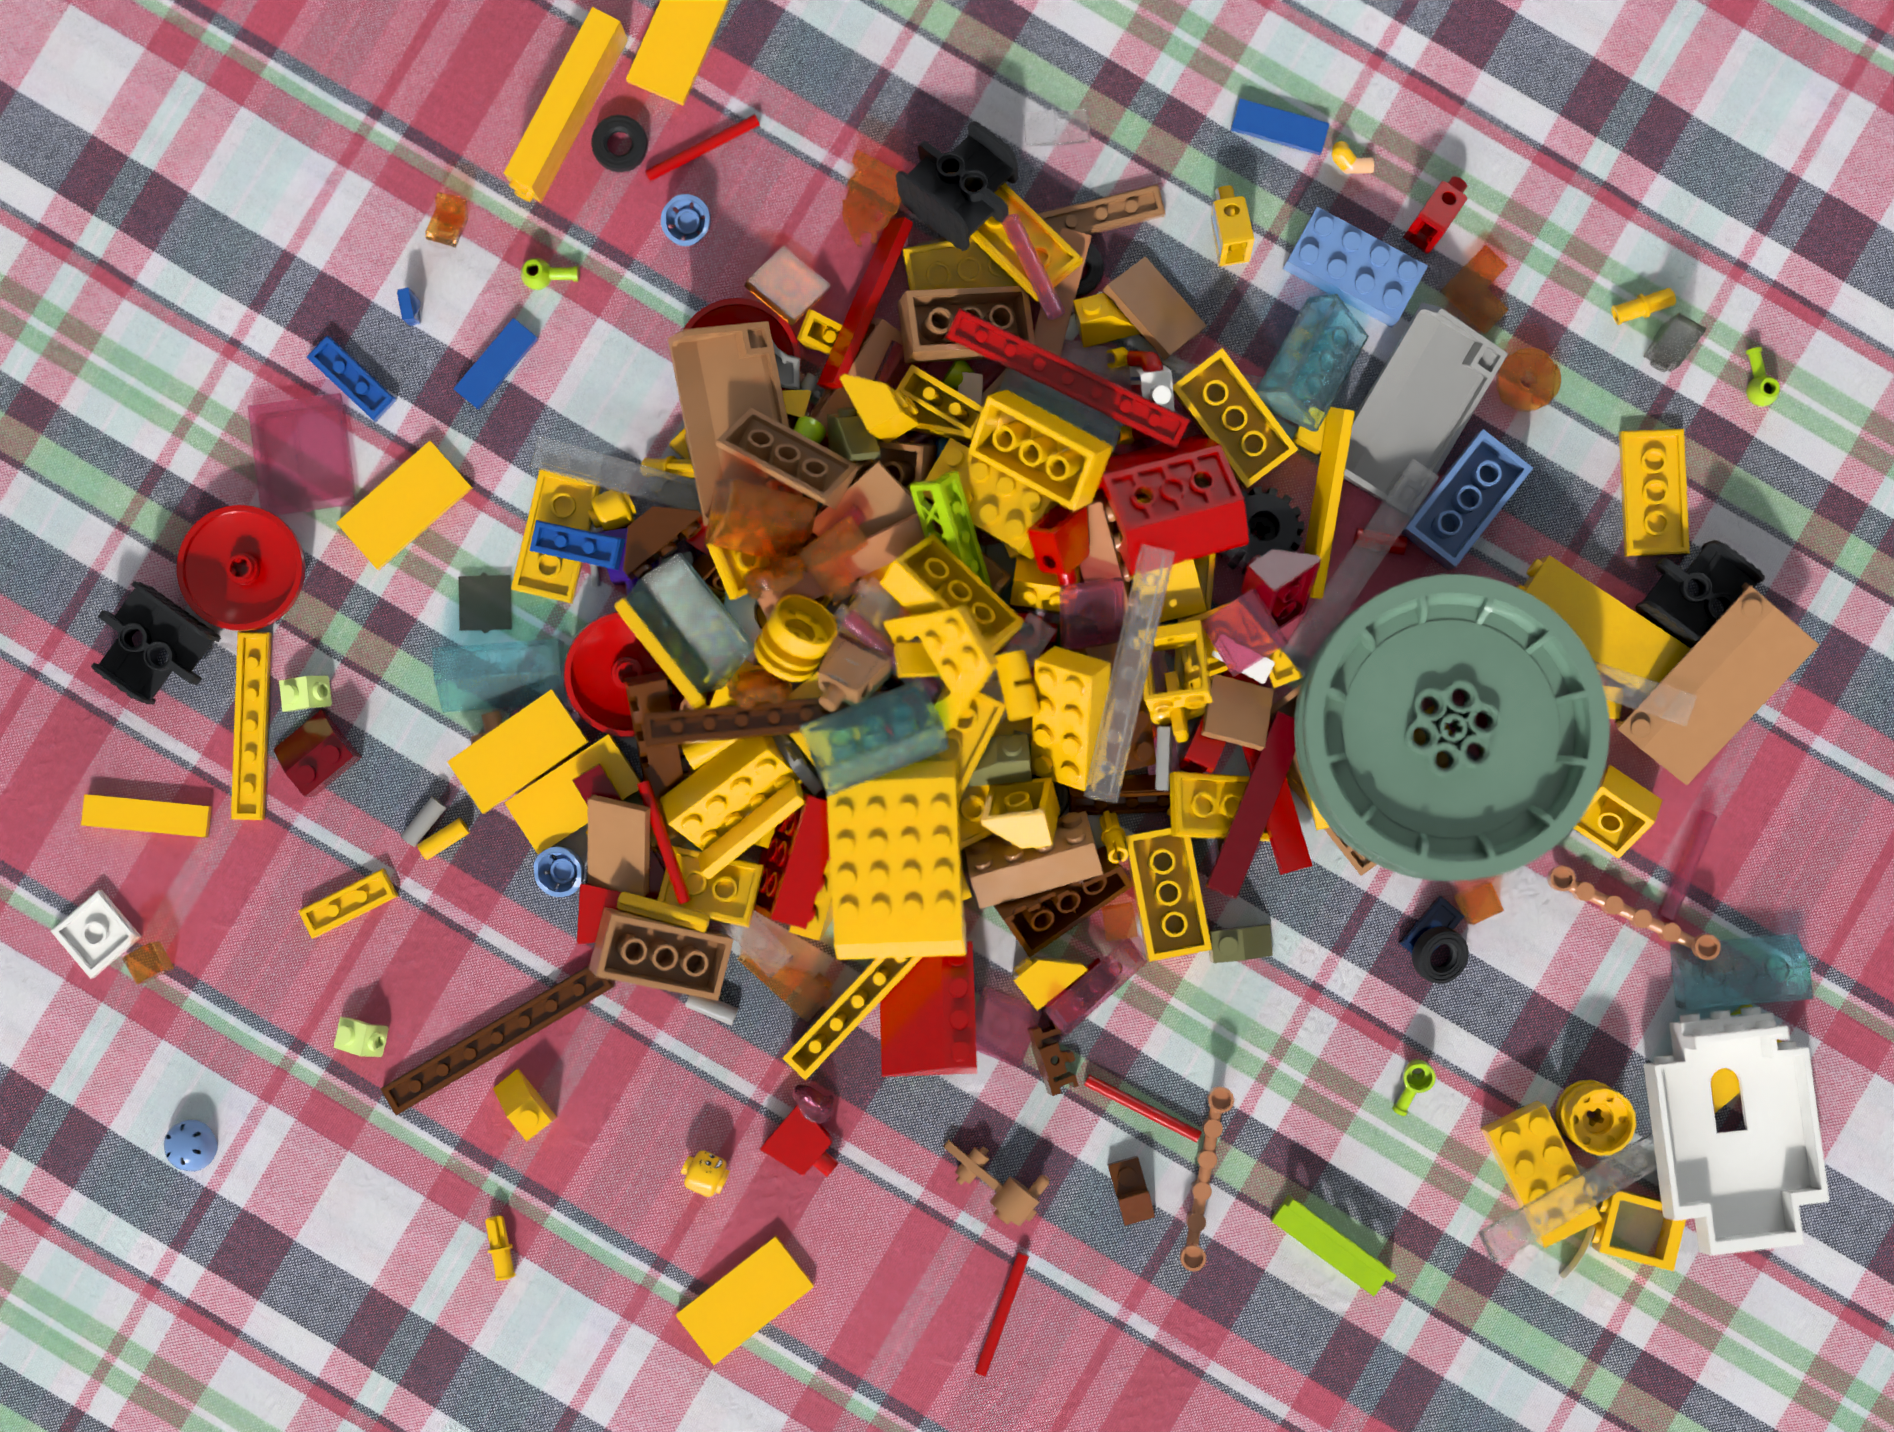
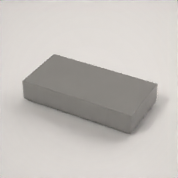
[1155,725,1173,791]

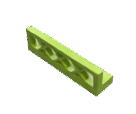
[909,471,992,590]
[1270,1194,1397,1297]

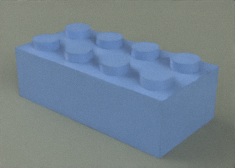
[1283,206,1428,327]
[1400,429,1533,571]

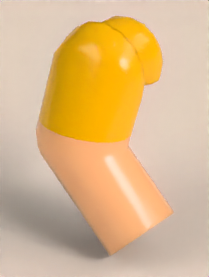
[1331,141,1374,174]

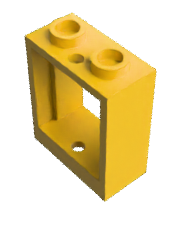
[1137,620,1213,713]
[1590,1186,1686,1271]

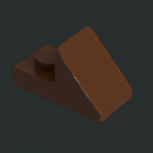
[1107,1156,1155,1226]

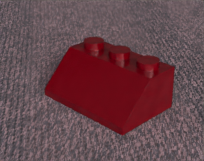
[1238,549,1322,635]

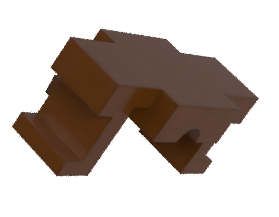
[1027,1019,1079,1096]

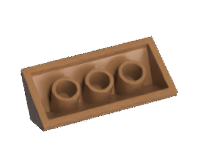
[716,408,859,510]

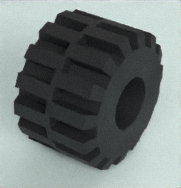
[1219,486,1305,575]

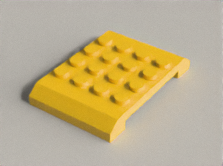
[826,760,967,959]

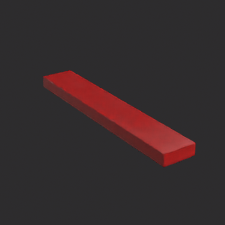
[817,217,913,390]

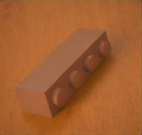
[808,318,904,438]
[1079,494,1141,630]

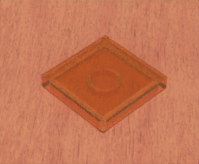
[744,246,831,326]

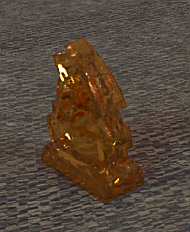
[842,149,901,247]

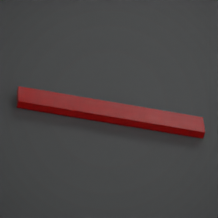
[946,308,1190,449]
[1220,668,1313,875]

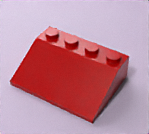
[754,792,830,929]
[880,941,977,1077]

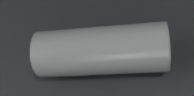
[400,796,447,847]
[685,995,739,1026]

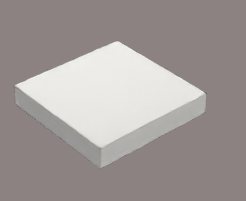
[51,890,142,979]

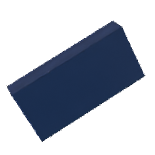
[1398,895,1465,955]

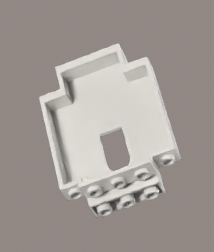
[1644,1007,1830,1256]

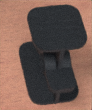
[896,121,1018,251]
[1635,540,1765,648]
[91,581,221,705]

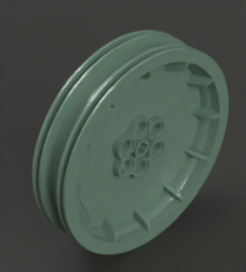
[1294,574,1610,881]

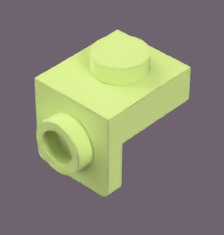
[279,675,332,712]
[333,1017,389,1057]

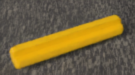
[617,892,710,932]

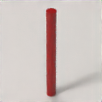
[645,114,760,182]
[637,780,691,904]
[1084,1074,1202,1143]
[974,1252,1030,1376]

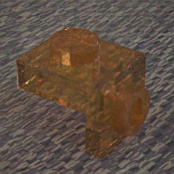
[425,192,468,248]

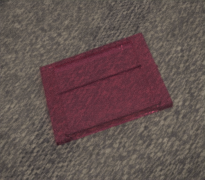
[248,393,356,515]

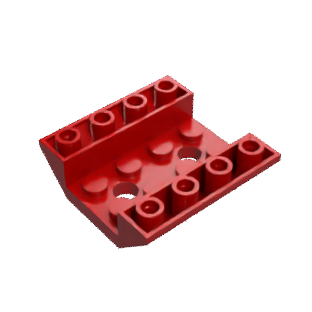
[1096,434,1249,576]

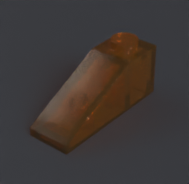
[737,953,834,1023]

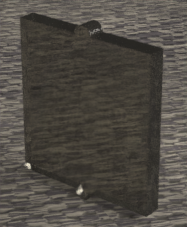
[458,573,512,634]

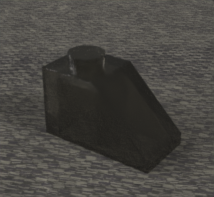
[1643,313,1707,372]

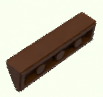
[1068,774,1170,815]

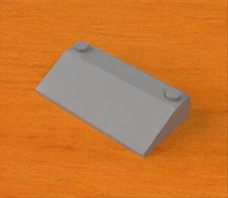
[1344,302,1508,517]

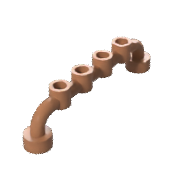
[1547,866,1721,960]
[1180,1086,1234,1271]

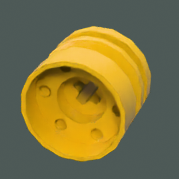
[754,595,837,681]
[1555,1079,1636,1156]

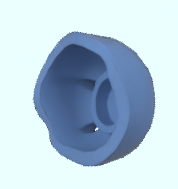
[661,194,711,246]
[534,846,585,897]
[164,1120,218,1172]

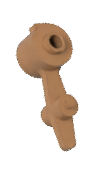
[943,1139,1050,1226]

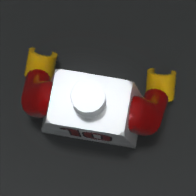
[1106,347,1175,445]

